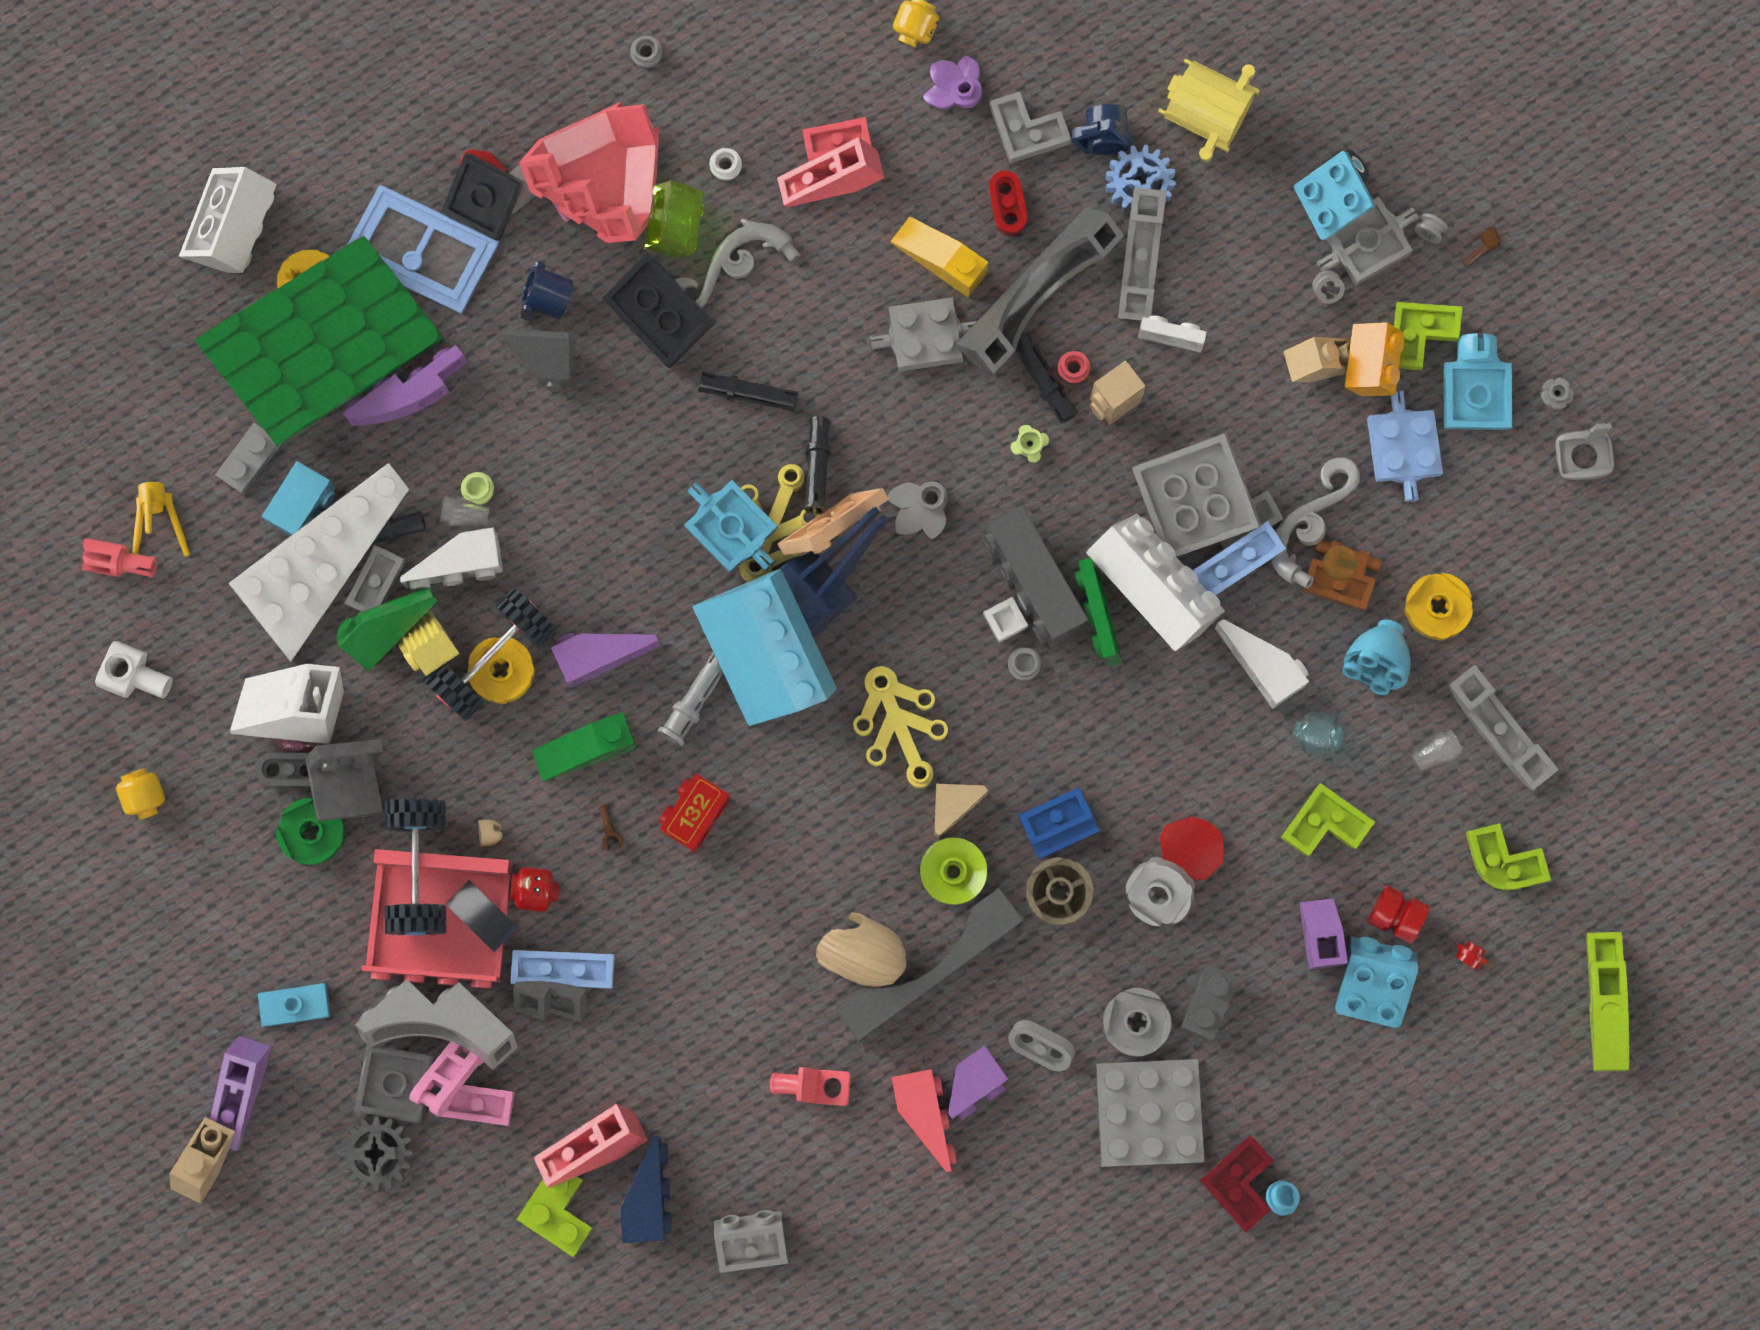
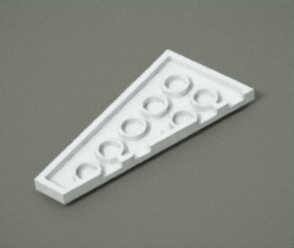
[229,463,409,662]

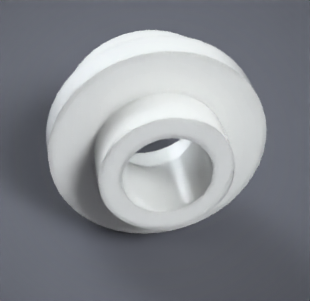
[709,148,742,180]

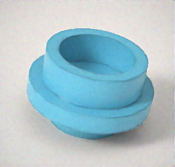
[1266,1181,1300,1216]

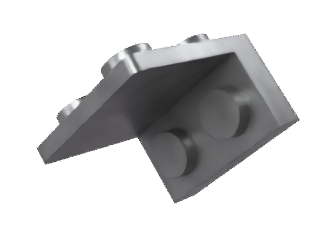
[305,739,383,822]

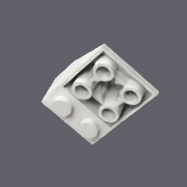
[230,664,344,744]

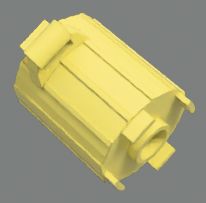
[1158,58,1260,162]

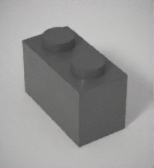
[1179,964,1240,1043]

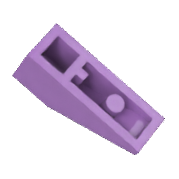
[551,633,660,688]
[210,1036,271,1151]

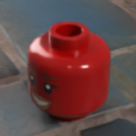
[510,867,560,912]

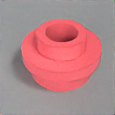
[1058,351,1090,384]

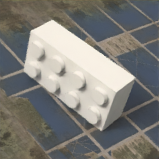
[1086,514,1225,651]

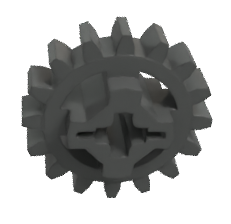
[339,1116,416,1191]

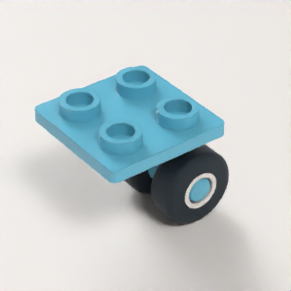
[1294,149,1375,240]

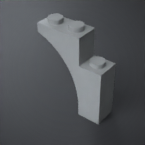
[355,979,518,1070]

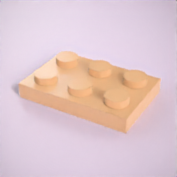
[778,488,889,556]

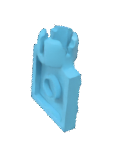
[1444,333,1512,430]

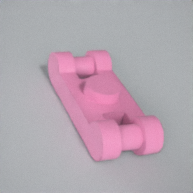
[410,1042,484,1117]

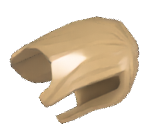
[816,912,906,987]

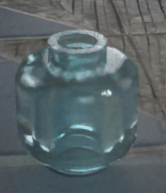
[1293,711,1345,757]

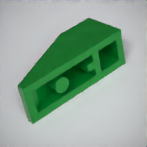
[336,587,438,672]
[532,712,637,782]

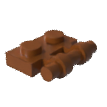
[1301,540,1382,612]

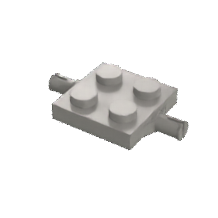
[1317,197,1418,285]
[870,297,977,372]

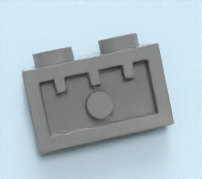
[714,1210,788,1273]

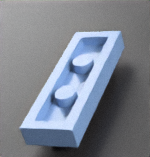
[1193,521,1286,595]
[510,950,615,989]

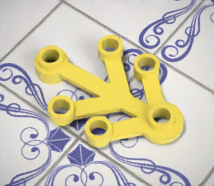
[739,464,819,582]
[853,666,948,788]

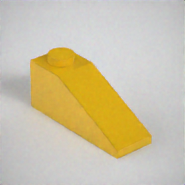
[891,217,989,298]

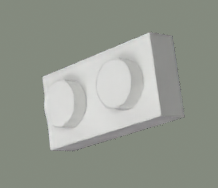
[1138,316,1207,352]

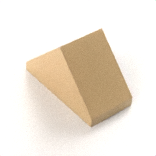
[934,784,988,839]

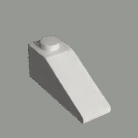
[1215,619,1309,709]

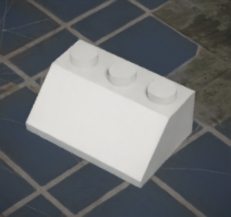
[179,167,277,273]

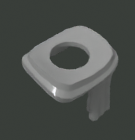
[1555,423,1614,480]

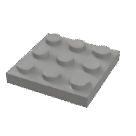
[1132,433,1261,557]
[1096,1059,1204,1167]

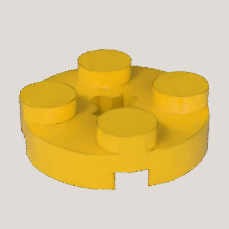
[1404,573,1473,641]
[468,637,535,704]

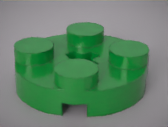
[276,798,345,866]

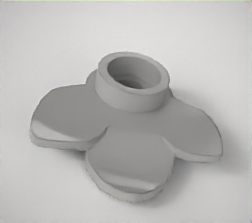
[887,482,948,539]

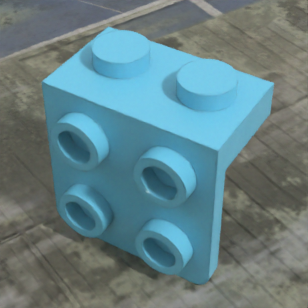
[1335,936,1418,1028]

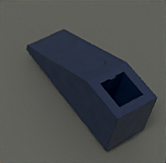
[621,1136,672,1243]

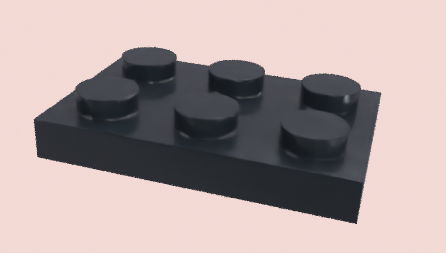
[602,252,716,369]

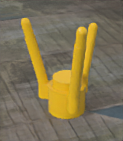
[132,482,190,557]

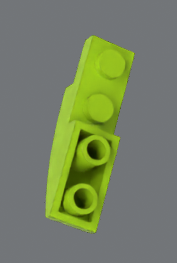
[1586,932,1629,1071]

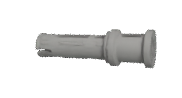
[657,652,723,747]

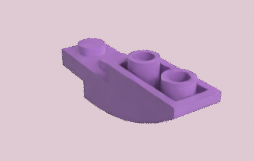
[343,345,468,426]

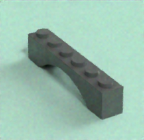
[956,207,1124,374]
[835,888,1023,1043]

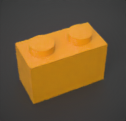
[1345,322,1404,396]

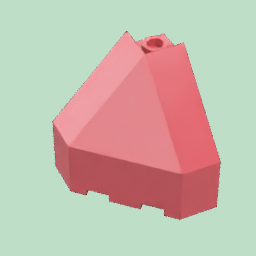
[519,102,660,243]

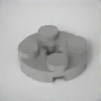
[1126,857,1195,926]
[1103,988,1171,1057]

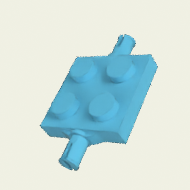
[684,480,778,574]

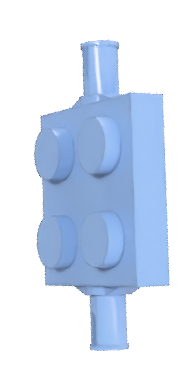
[1367,391,1443,502]

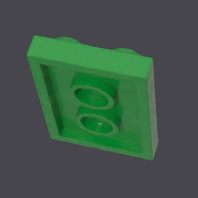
[1075,558,1123,666]

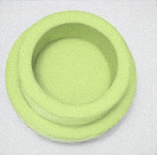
[461,472,494,505]

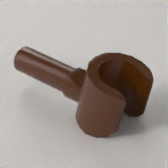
[1462,227,1501,268]
[599,805,623,851]

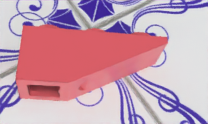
[891,1069,957,1172]

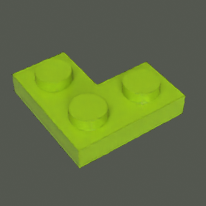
[1394,302,1462,371]
[1280,783,1375,858]
[516,1176,593,1257]

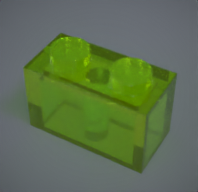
[645,180,704,258]

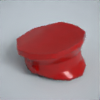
[1160,816,1224,880]

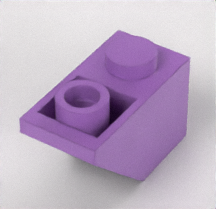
[1299,898,1348,970]
[948,1046,1008,1121]

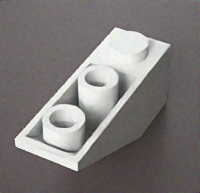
[400,528,503,592]

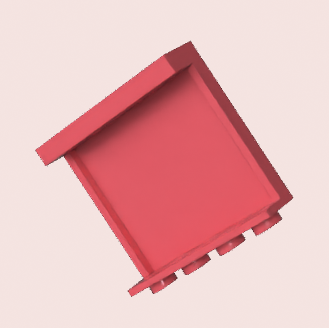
[362,849,513,989]

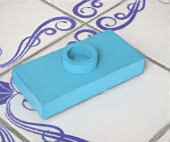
[258,983,331,1027]

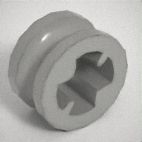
[1415,213,1448,244]
[1312,270,1345,304]

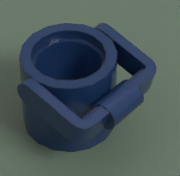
[1071,104,1133,155]
[520,262,573,322]

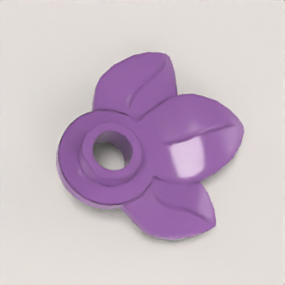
[923,56,982,109]

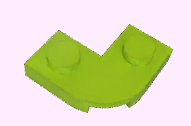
[1466,823,1551,891]

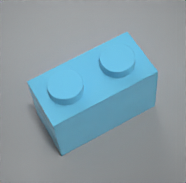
[261,461,336,536]

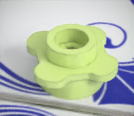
[1011,425,1049,463]

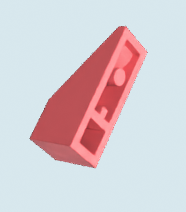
[777,137,885,207]
[534,1104,648,1188]

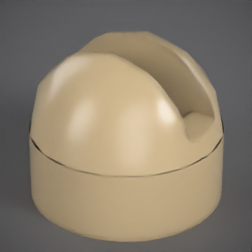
[478,819,503,847]

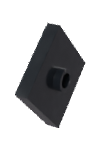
[441,153,525,241]

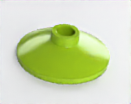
[920,837,987,905]

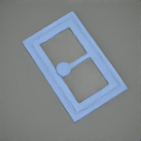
[347,185,500,315]

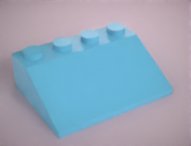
[692,568,837,726]

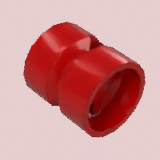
[1367,885,1430,945]

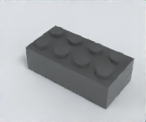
[983,505,1088,650]

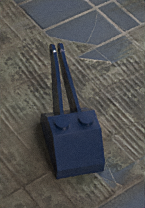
[781,507,888,638]

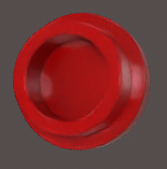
[1455,940,1489,970]

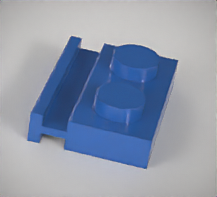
[1018,787,1100,860]

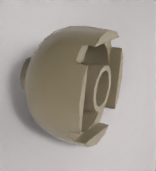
[1026,857,1094,926]

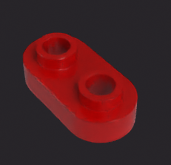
[989,170,1027,236]

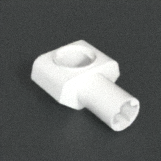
[95,641,173,699]

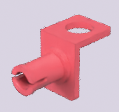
[770,1067,851,1106]

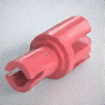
[82,538,158,578]

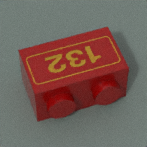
[658,773,731,854]

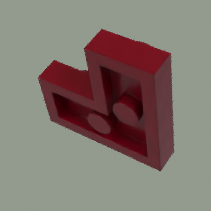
[1199,1135,1273,1233]

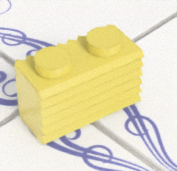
[398,611,460,676]

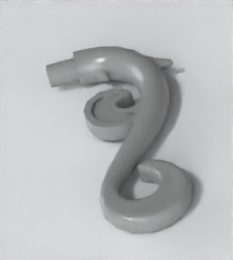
[675,218,801,307]
[1271,457,1360,588]

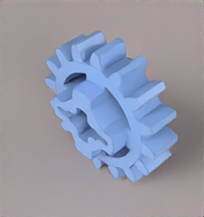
[1105,145,1176,213]

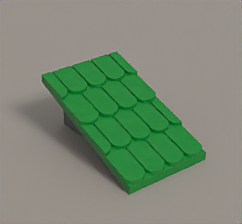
[194,236,444,447]

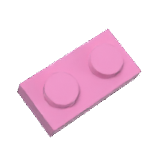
[441,1085,515,1126]

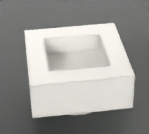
[983,597,1028,643]

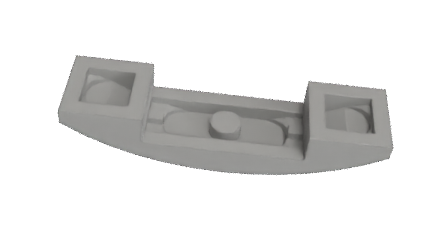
[1118,187,1167,321]
[1448,665,1559,791]

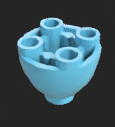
[1342,620,1411,695]

